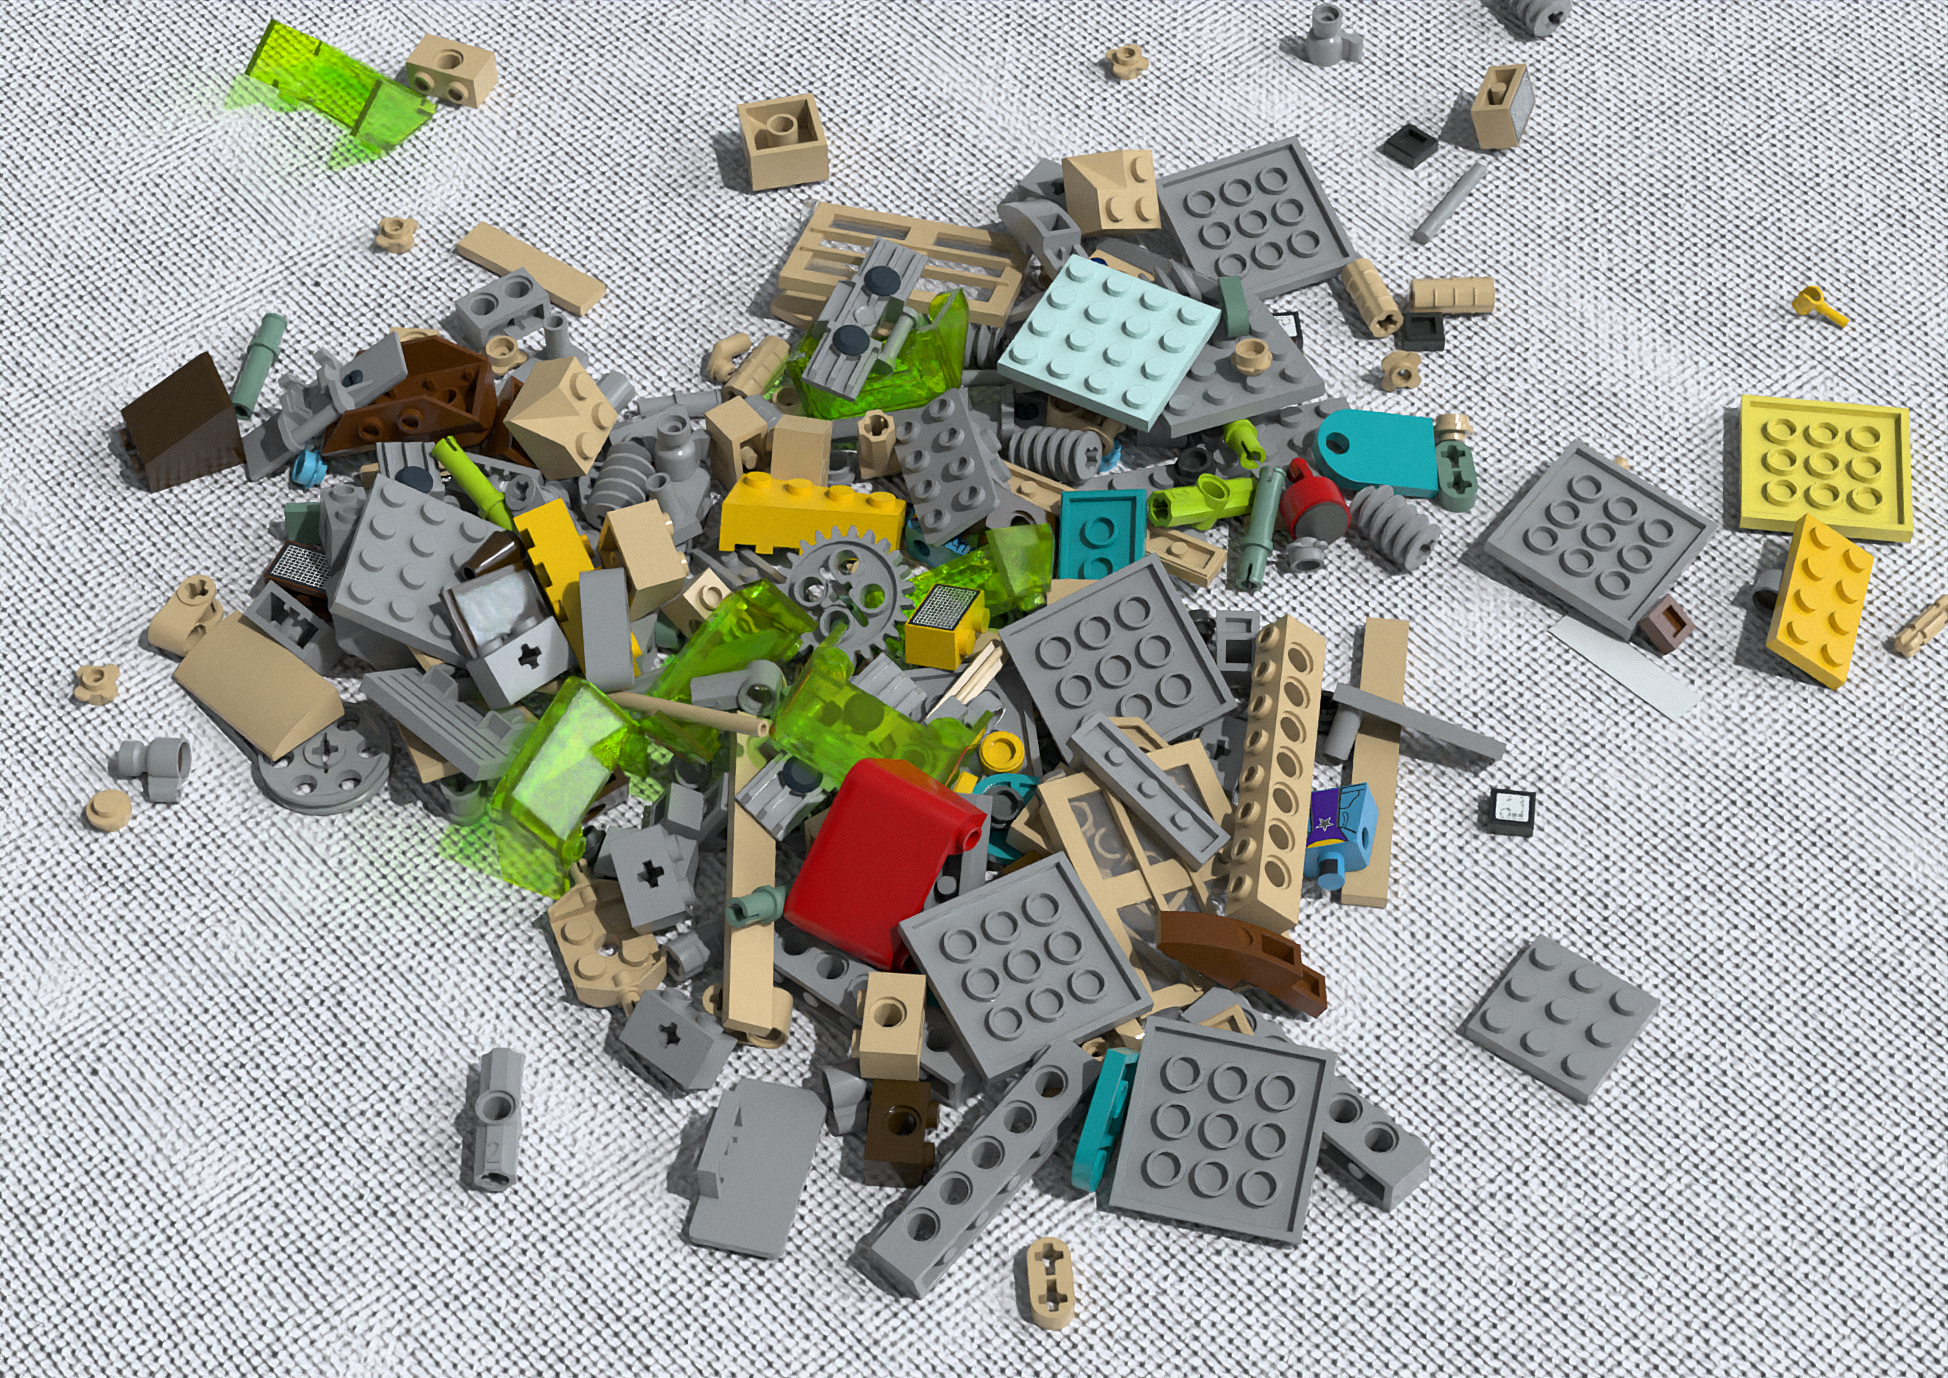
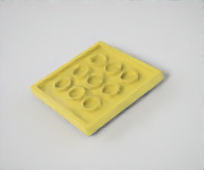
[1739,394,1913,543]

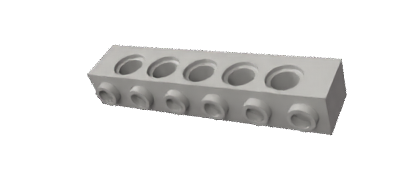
[773,914,983,1110]
[1180,983,1432,1213]
[870,1034,1103,1300]

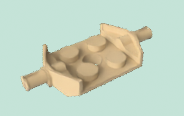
[547,858,668,1020]

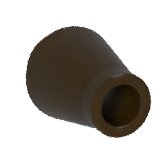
[460,529,526,581]

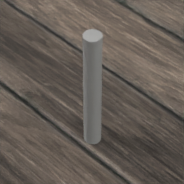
[1415,163,1486,245]

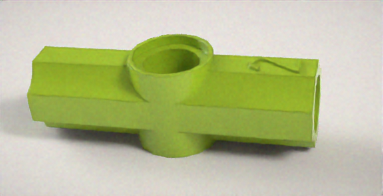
[1147,474,1258,530]

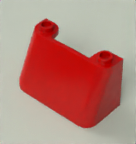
[783,758,988,974]

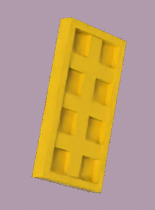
[1765,513,1874,691]

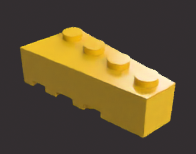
[719,471,907,560]
[513,497,642,683]

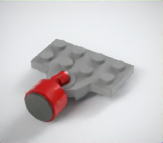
[1187,396,1351,545]

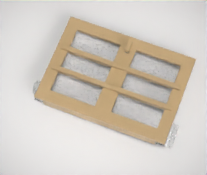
[778,197,1041,328]
[1034,738,1303,1031]

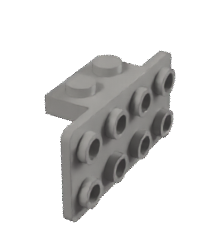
[894,388,1012,548]
[689,1078,829,1259]

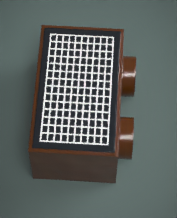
[263,540,333,623]

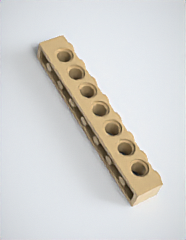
[1225,614,1327,934]

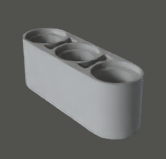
[579,567,635,694]

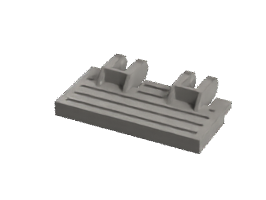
[359,663,544,781]

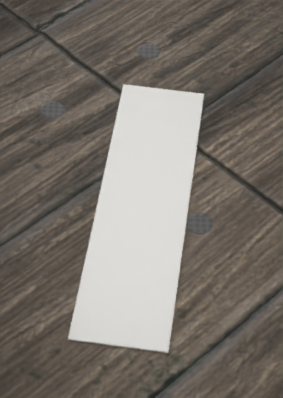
[1548,608,1703,722]

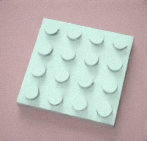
[997,254,1221,433]

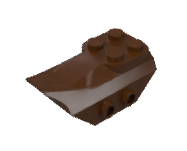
[319,335,497,462]

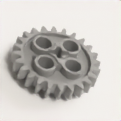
[772,525,916,669]

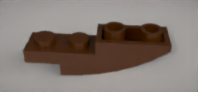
[1155,911,1328,1019]

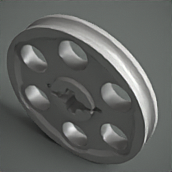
[258,701,394,815]

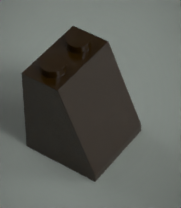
[118,351,247,494]

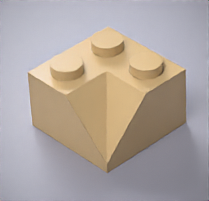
[737,93,829,191]
[1061,150,1161,238]
[503,356,619,481]
[596,499,689,623]

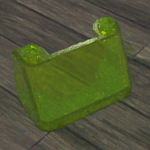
[785,287,970,421]

